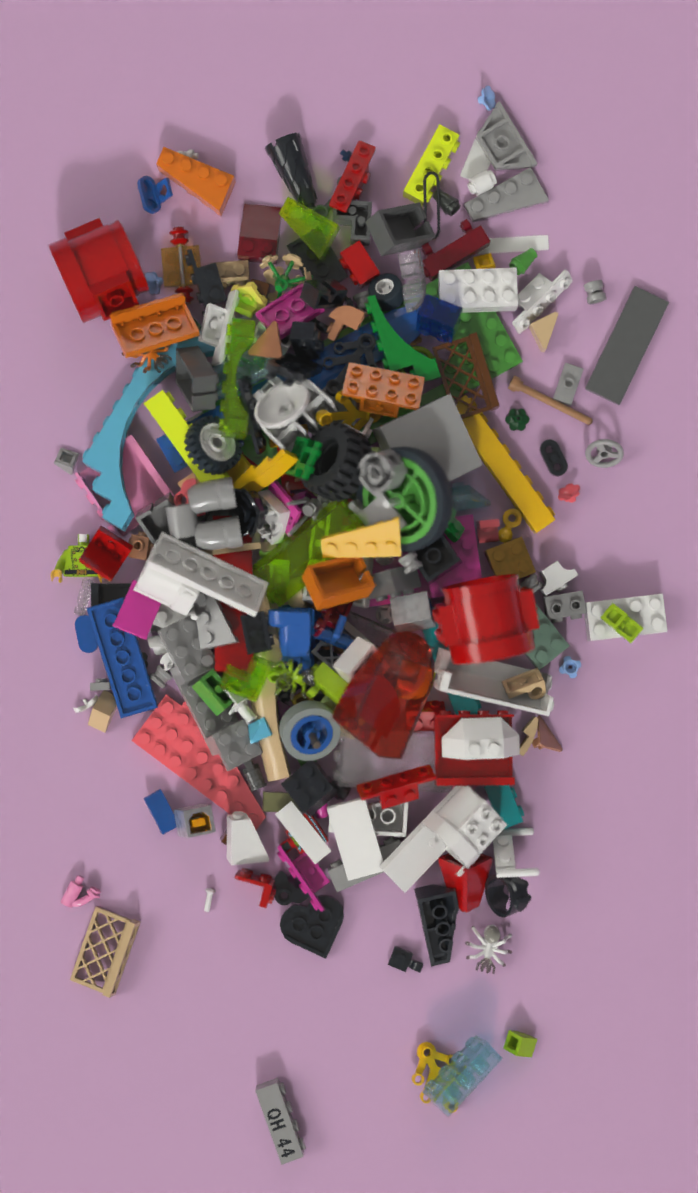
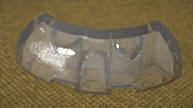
[397,248,426,313]

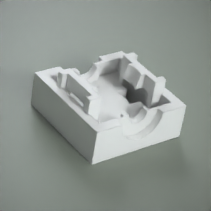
[257,489,290,545]

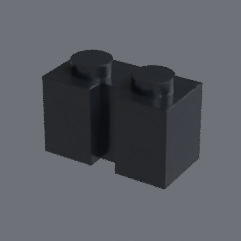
[300,279,348,309]

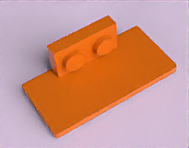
[342,362,425,418]

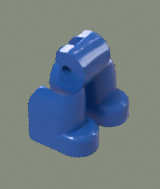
[268,605,322,677]

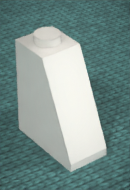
[227,811,269,866]

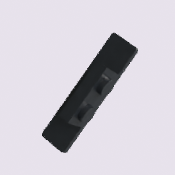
[184,249,227,318]
[228,375,267,455]

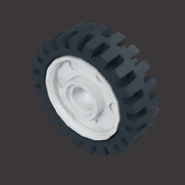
[184,415,243,475]

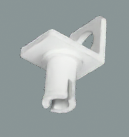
[224,679,257,725]

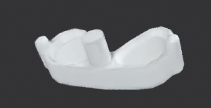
[73,695,98,713]

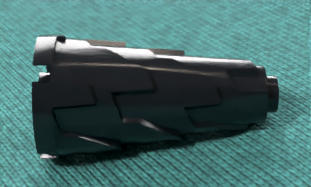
[265,133,317,211]

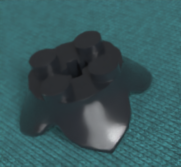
[231,488,268,538]

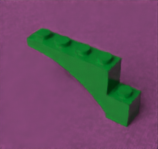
[364,295,441,383]

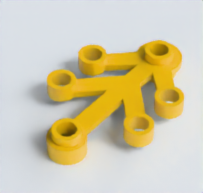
[315,390,381,431]
[411,1042,466,1113]

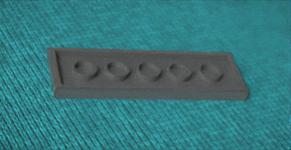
[585,286,669,406]

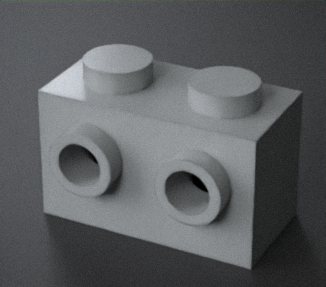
[542,590,587,623]

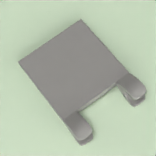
[348,492,407,530]

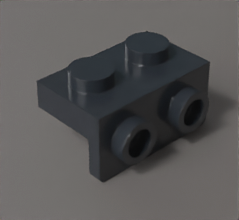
[240,611,274,655]

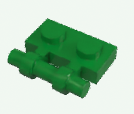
[285,436,322,481]

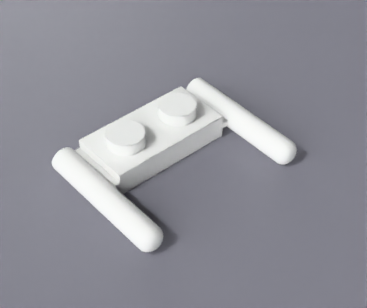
[492,828,540,878]

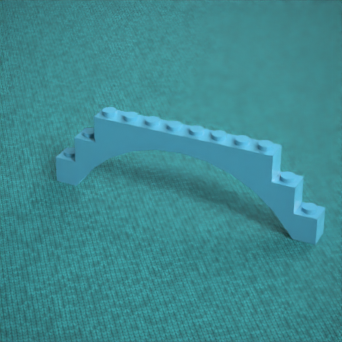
[82,327,242,532]

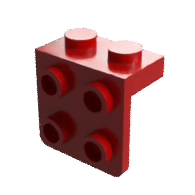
[79,525,134,581]
[234,868,276,908]

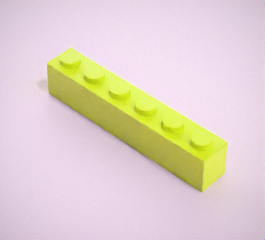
[144,390,230,482]

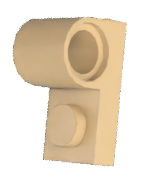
[502,668,546,700]

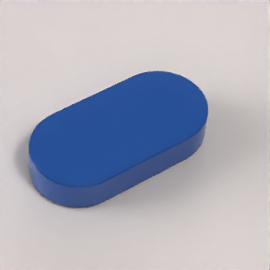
[75,615,98,653]

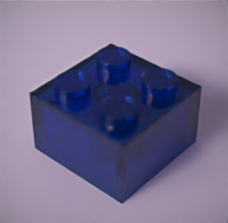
[416,294,463,343]

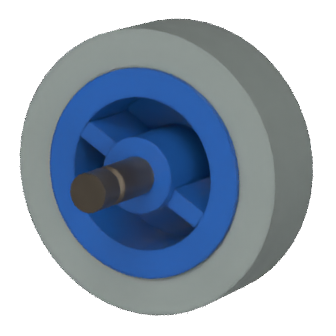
[279,700,340,761]

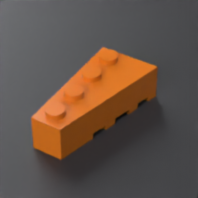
[156,147,236,217]

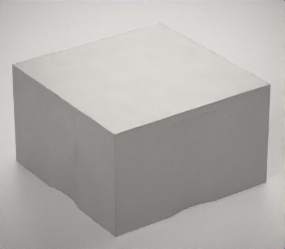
[372,394,483,481]

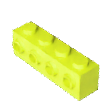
[403,124,460,207]

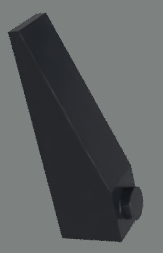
[414,884,459,967]

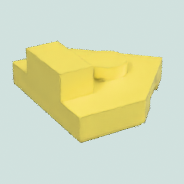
[230,281,268,318]

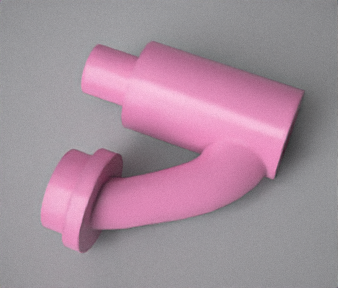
[60,875,101,908]

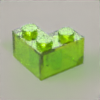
[219,654,272,703]

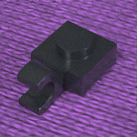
[388,946,423,973]

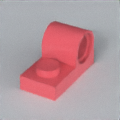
[476,519,500,543]

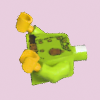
[50,534,109,583]

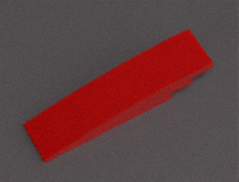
[213,516,254,672]

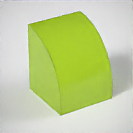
[503,1030,537,1058]

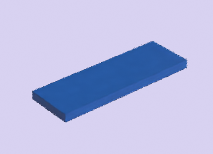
[87,597,158,718]

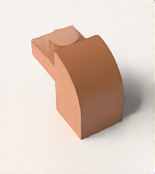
[327,305,367,341]

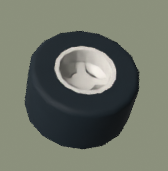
[368,273,405,311]

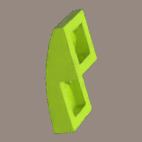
[600,603,644,644]

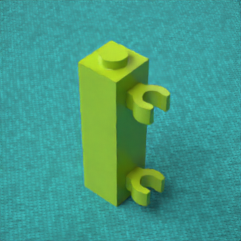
[305,662,365,730]

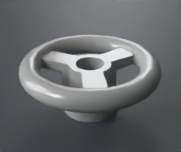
[585,439,624,468]

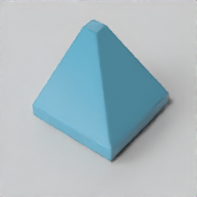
[248,717,272,744]

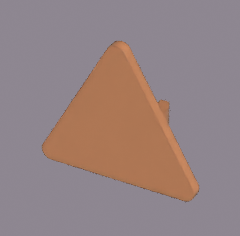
[248,321,283,359]
[532,715,563,752]

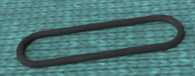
[423,171,440,240]

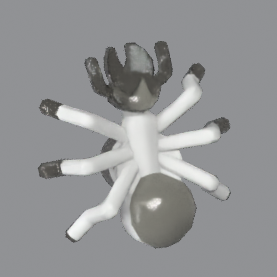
[465,925,512,974]

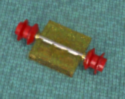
[161,227,201,305]

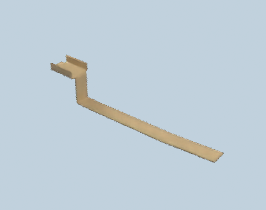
[201,541,277,555]

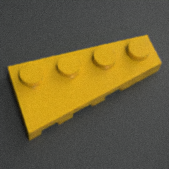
[321,516,402,558]

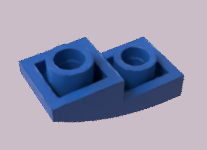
[143,789,176,835]

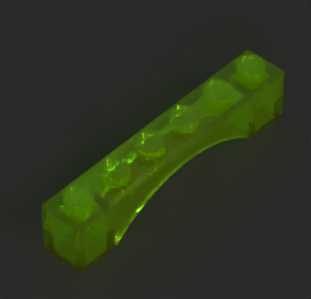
[218,318,256,439]

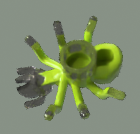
[267,660,316,700]

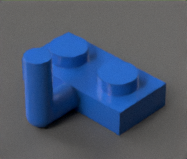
[314,615,354,650]

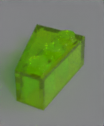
[279,197,341,261]

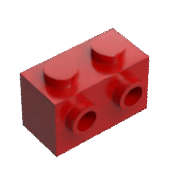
[339,240,380,289]

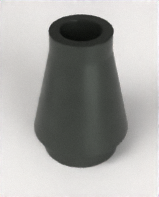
[432,189,461,216]

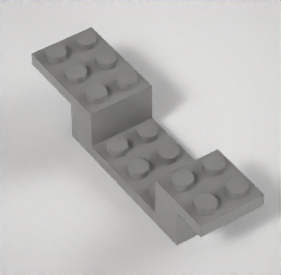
[157,615,263,771]

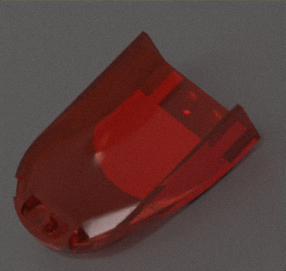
[332,631,434,760]

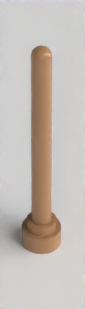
[507,375,593,425]

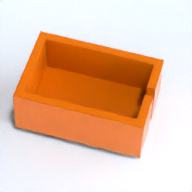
[302,557,376,611]

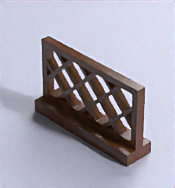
[432,332,500,419]

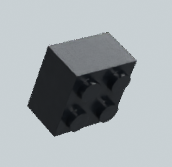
[408,534,463,584]
[281,760,340,816]

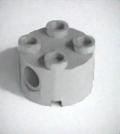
[359,449,407,493]

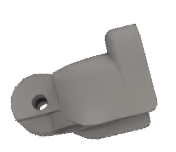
[165,477,243,550]

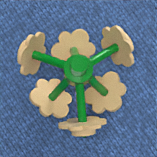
[260,253,313,304]

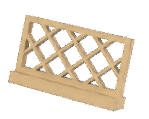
[70,906,141,998]

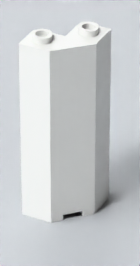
[434,648,554,716]

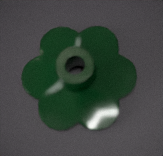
[505,409,530,431]

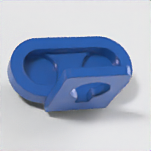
[137,176,173,214]

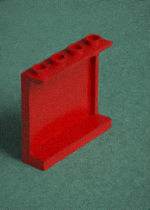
[434,710,515,786]

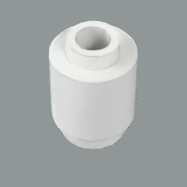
[467,170,497,196]

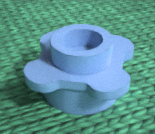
[559,656,581,678]

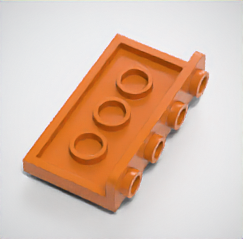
[110,293,200,358]

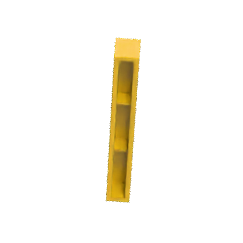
[455,395,555,534]

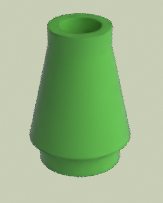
[509,248,538,275]

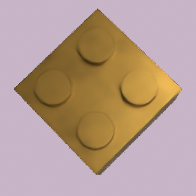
[484,536,536,579]

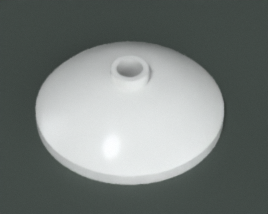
[254,380,309,429]

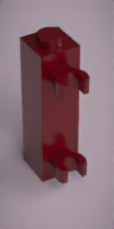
[420,219,491,281]

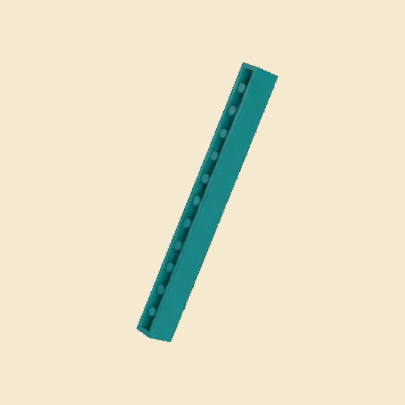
[422,607,525,830]

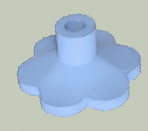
[478,86,496,111]
[145,272,163,294]

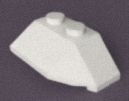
[441,717,520,760]

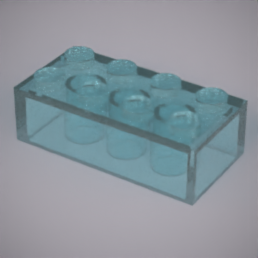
[422,1035,502,1117]

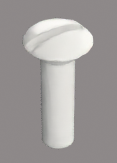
[204,888,216,912]

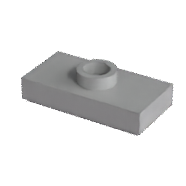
[553,363,583,406]

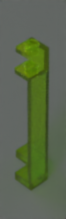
[252,499,365,607]

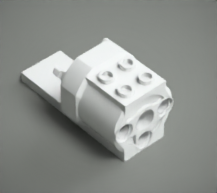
[134,532,269,620]
[379,786,507,893]

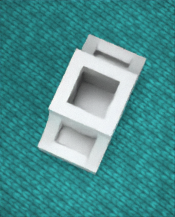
[540,561,578,596]

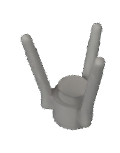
[287,496,323,536]

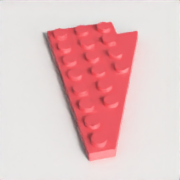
[131,694,266,830]

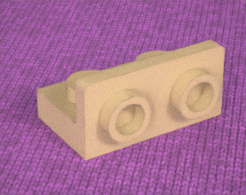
[210,260,250,289]

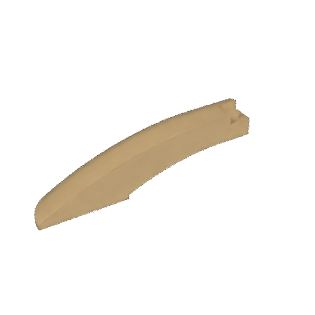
[249,589,291,781]

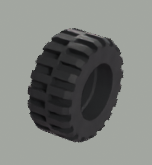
[300,422,372,501]

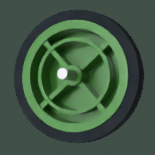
[357,447,453,552]

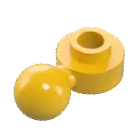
[498,508,522,543]

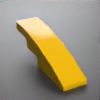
[233,448,298,492]

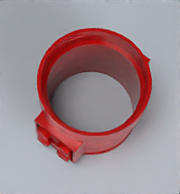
[48,218,149,324]
[432,574,540,664]

